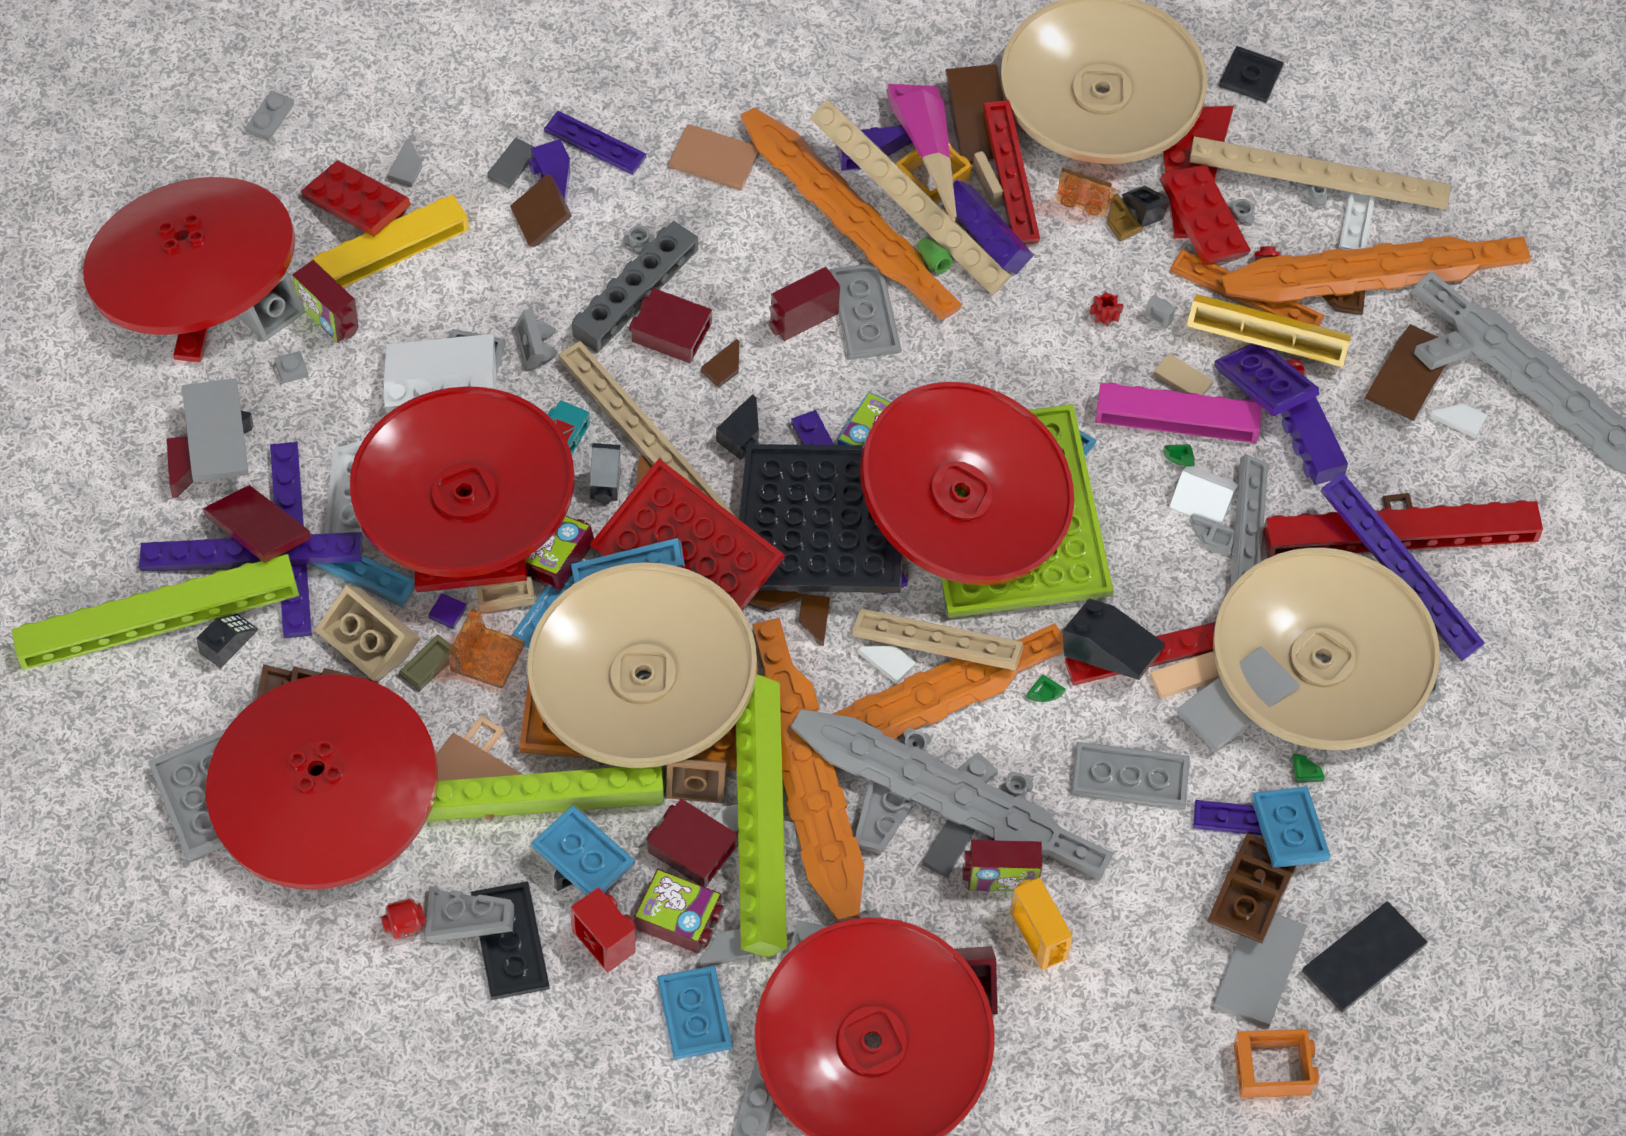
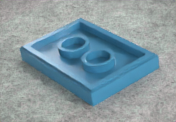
[1251,786,1330,868]
[531,805,635,895]
[657,966,733,1060]

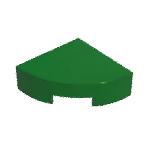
[1164,444,1195,466]
[1026,674,1066,702]
[1292,754,1325,782]

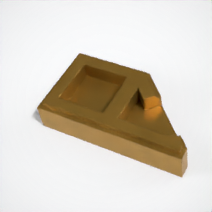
[1106,194,1143,242]

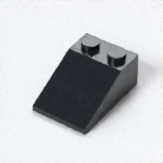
[1063,598,1165,680]

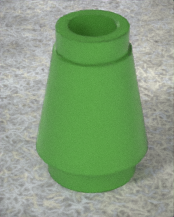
[917,237,952,274]

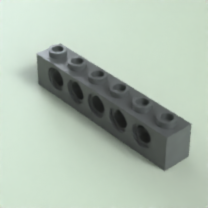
[572,220,698,353]

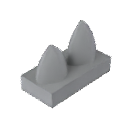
[514,310,558,370]

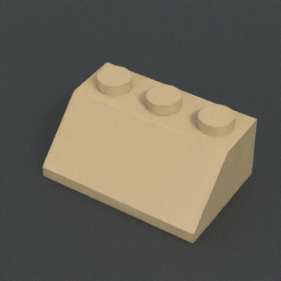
[315,585,421,681]

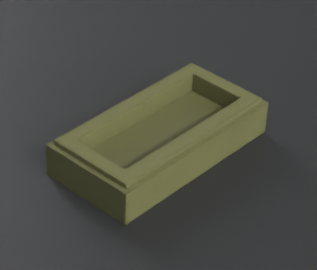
[399,634,459,691]

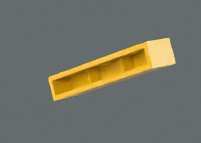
[311,194,469,288]
[1187,294,1352,367]

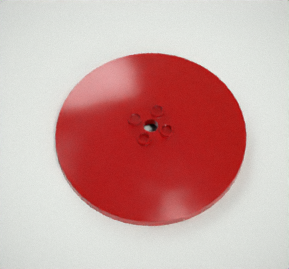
[83,177,295,335]
[860,382,1074,585]
[350,386,575,577]
[206,674,438,890]
[754,917,995,1136]

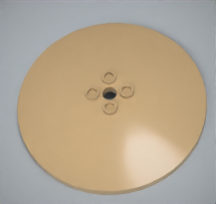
[1001,0,1207,164]
[1213,548,1440,750]
[527,562,757,768]

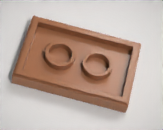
[669,124,759,191]
[436,732,523,821]

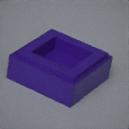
[428,593,467,629]

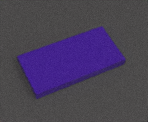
[1214,343,1319,416]

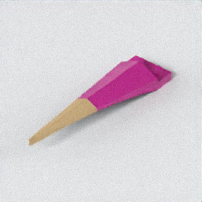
[886,84,957,223]

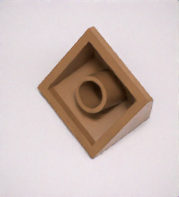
[666,758,727,804]

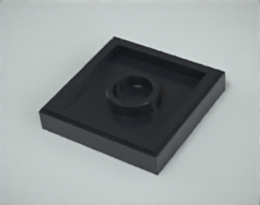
[1219,46,1284,103]

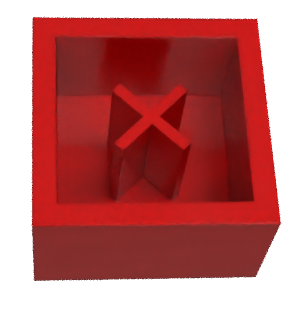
[570,887,637,973]

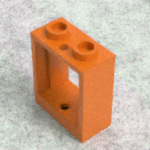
[1233,1029,1319,1098]

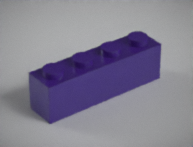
[940,180,1034,274]
[1281,377,1348,485]

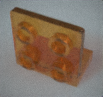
[1056,168,1116,217]
[448,608,524,688]

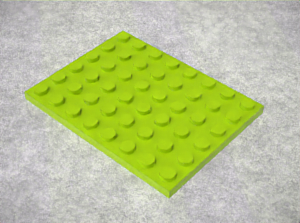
[940,404,1114,618]

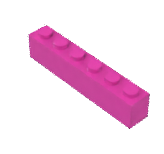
[1095,382,1262,443]

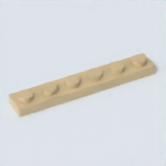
[853,608,1023,671]

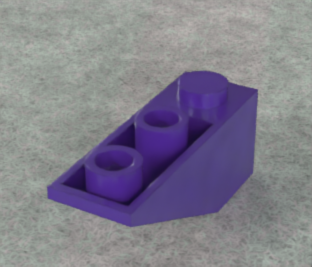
[837,125,912,171]
[528,139,570,204]

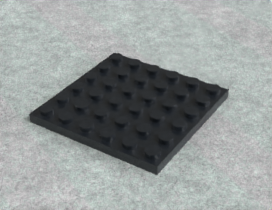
[739,444,903,593]

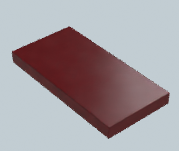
[203,485,311,563]

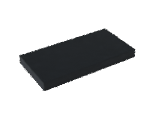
[471,881,550,1000]
[1302,901,1428,1013]

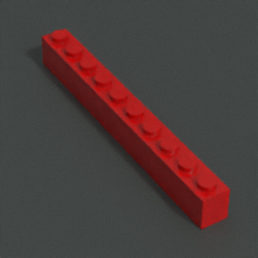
[1263,500,1543,558]

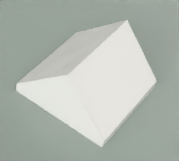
[1169,466,1238,525]

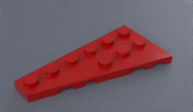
[1162,106,1234,239]

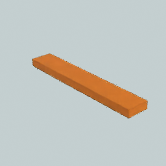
[1170,249,1325,326]

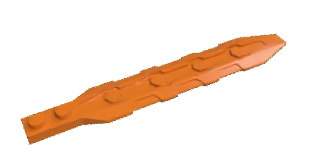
[740,108,962,321]
[1221,236,1531,304]
[752,617,865,922]
[782,623,1064,780]

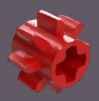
[1089,292,1124,326]

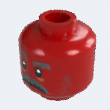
[381,898,426,940]

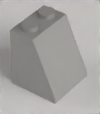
[238,271,306,342]

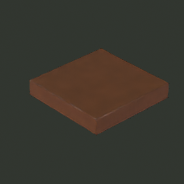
[510,174,572,247]

